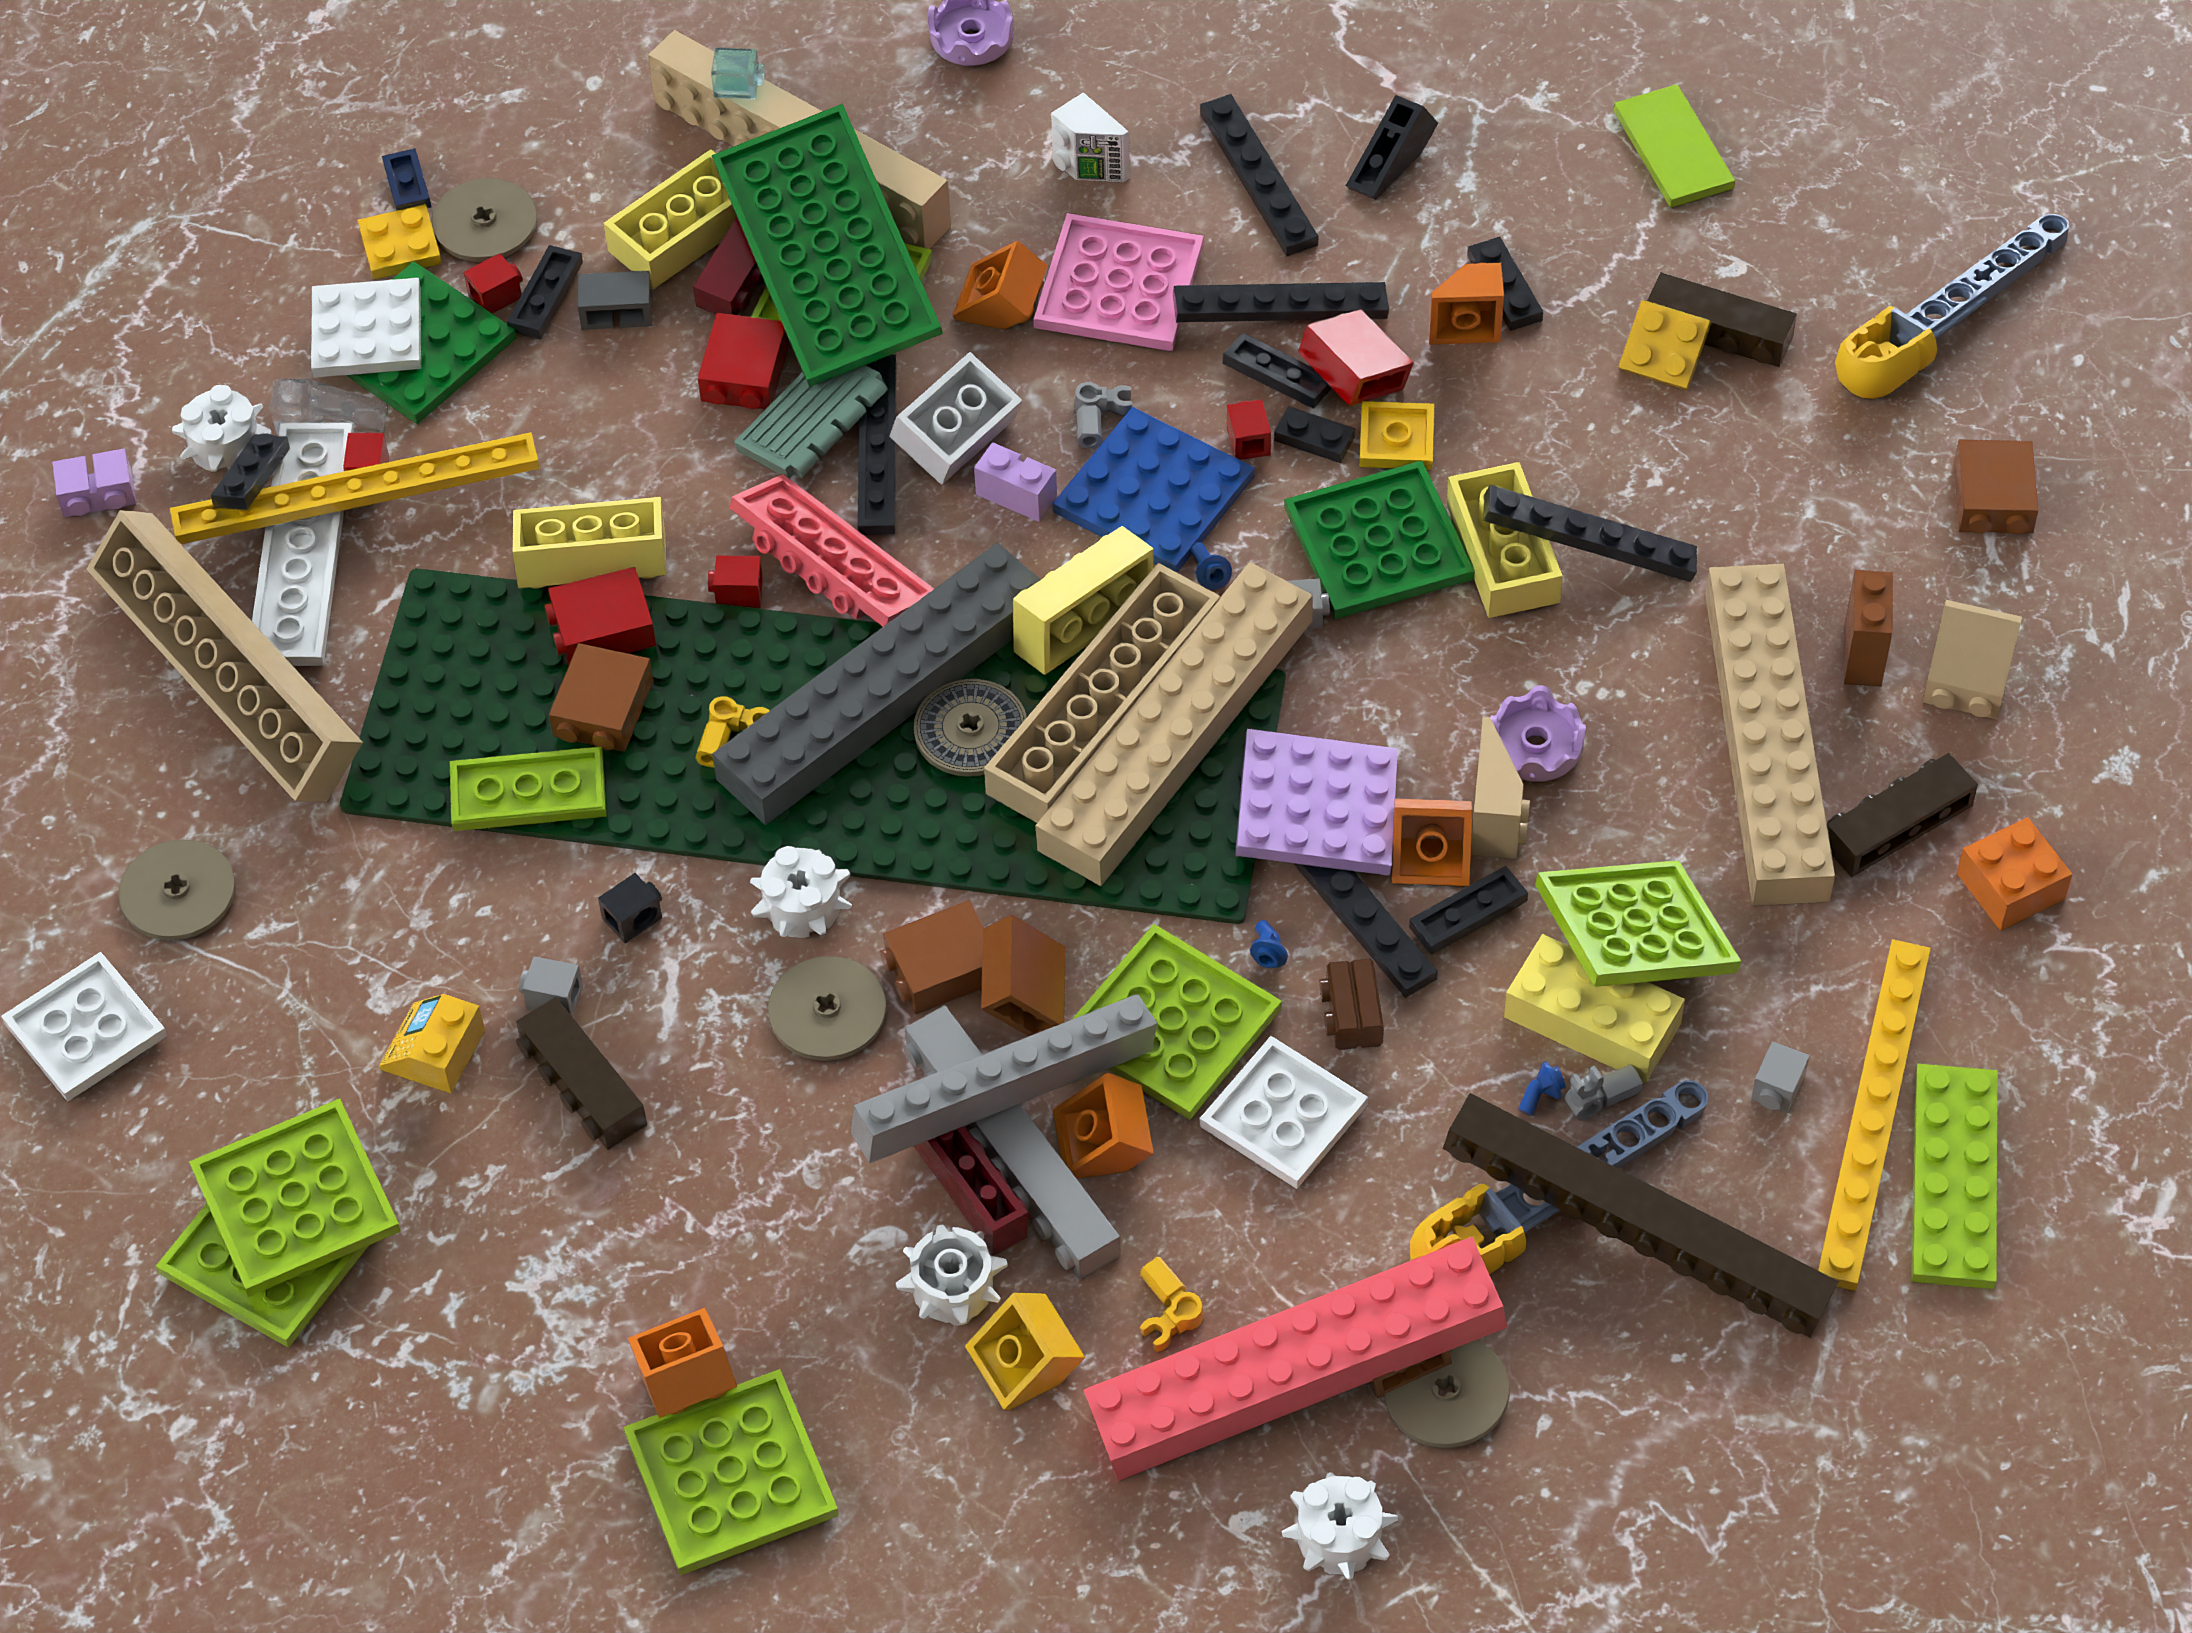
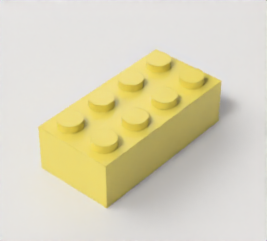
[604,149,737,289]
[1447,462,1563,618]
[513,497,667,589]
[1013,526,1153,675]
[1504,934,1685,1083]

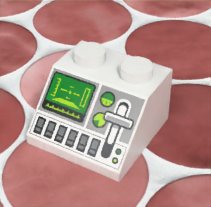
[1051,92,1130,182]

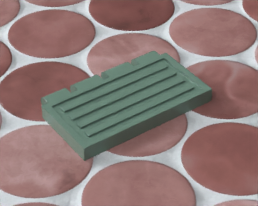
[734,365,888,479]

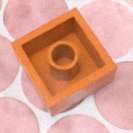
[1957,817,2072,931]
[628,1308,738,1418]

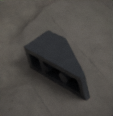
[1345,95,1438,200]

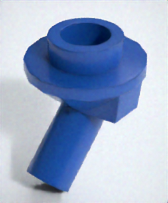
[1190,542,1232,590]
[1250,920,1288,968]
[1518,1061,1566,1116]

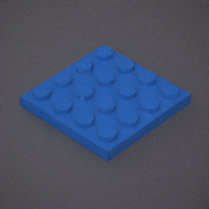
[1052,407,1255,573]

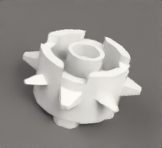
[172,385,271,472]
[750,846,852,938]
[896,1225,1008,1326]
[1282,1472,1398,1580]

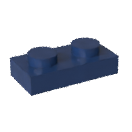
[382,148,431,211]

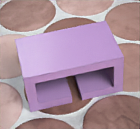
[974,442,1057,522]
[52,448,136,518]

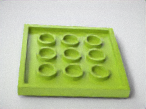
[1535,860,1741,987]
[1072,924,1282,1120]
[189,1098,401,1297]
[156,1203,368,1348]
[623,1369,839,1576]

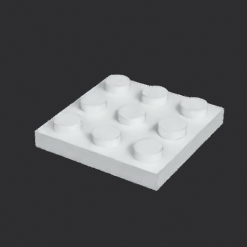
[311,278,421,378]
[1,952,167,1102]
[1200,1036,1368,1189]

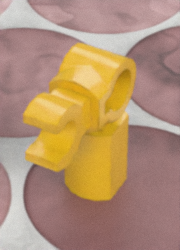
[695,696,770,768]
[1140,1257,1204,1352]

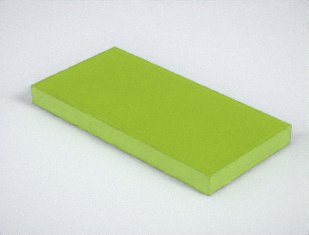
[1613,84,1735,208]
[450,746,607,831]

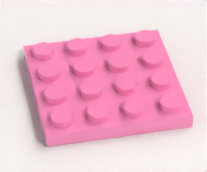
[1033,213,1204,351]

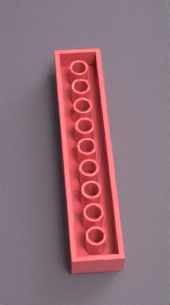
[1083,1237,1508,1481]

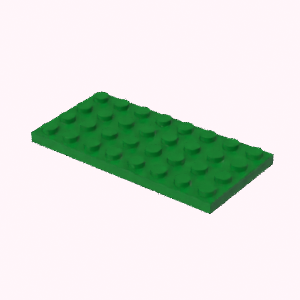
[712,103,943,387]

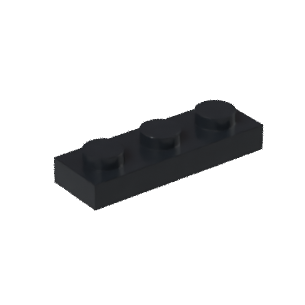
[1467,236,1543,331]
[507,245,583,339]
[1223,333,1332,409]
[211,433,290,510]
[1409,866,1528,955]

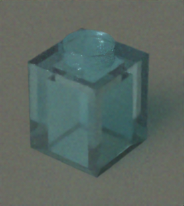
[711,47,765,99]

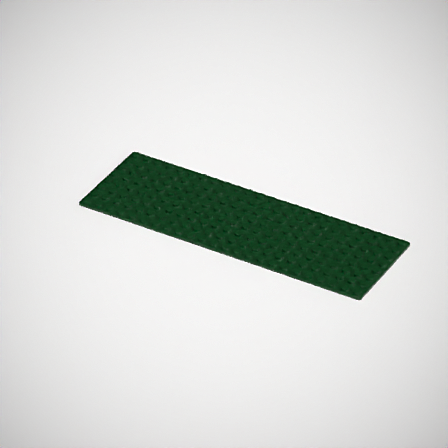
[340,568,1286,924]

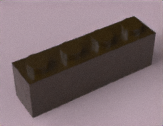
[1647,272,1797,367]
[1827,753,1978,878]
[516,997,647,1150]

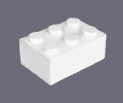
[889,352,1022,485]

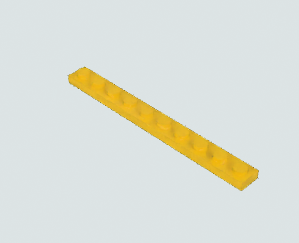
[170,432,540,544]
[1818,939,1931,1291]

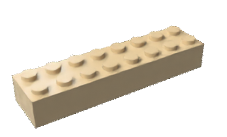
[984,563,1221,823]

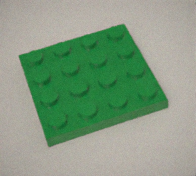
[346,261,517,424]
[1284,461,1475,619]

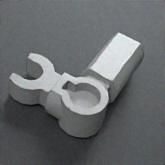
[1074,382,1132,449]
[1564,1065,1643,1120]

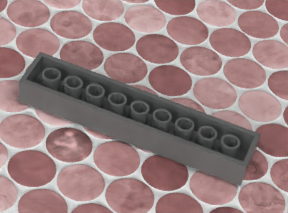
[712,542,1041,825]

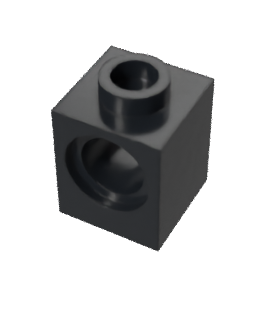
[598,873,662,943]

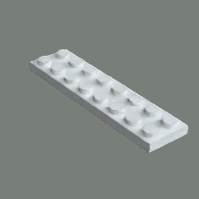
[252,423,355,666]

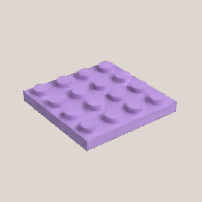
[1235,729,1398,875]

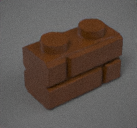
[1319,958,1384,1050]

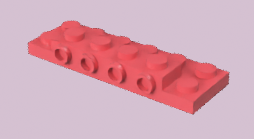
[729,474,934,627]

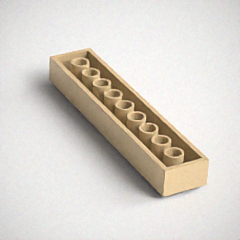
[648,30,951,249]
[86,510,363,802]
[1035,562,1313,886]
[1705,564,1835,906]

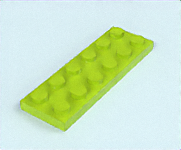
[1911,1063,1998,1289]

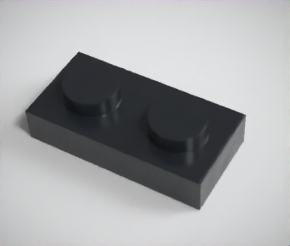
[1274,406,1355,463]

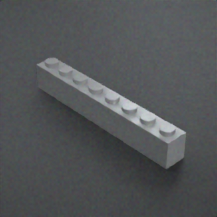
[851,994,1157,1164]
[903,1005,1121,1280]

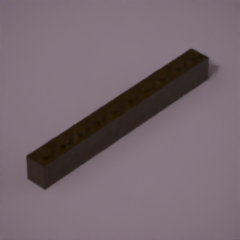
[1443,1093,1839,1338]

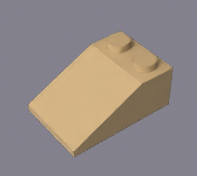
[1923,600,2022,720]
[1471,717,1530,859]

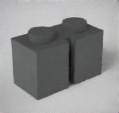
[578,271,653,330]

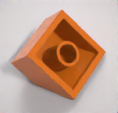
[952,240,1048,330]
[1429,263,1504,345]
[1392,798,1473,886]
[1053,1072,1154,1179]

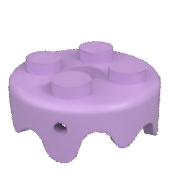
[928,0,1014,66]
[1490,685,1586,782]

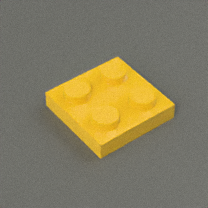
[358,204,442,280]
[1618,300,1711,391]
[1359,401,1434,470]

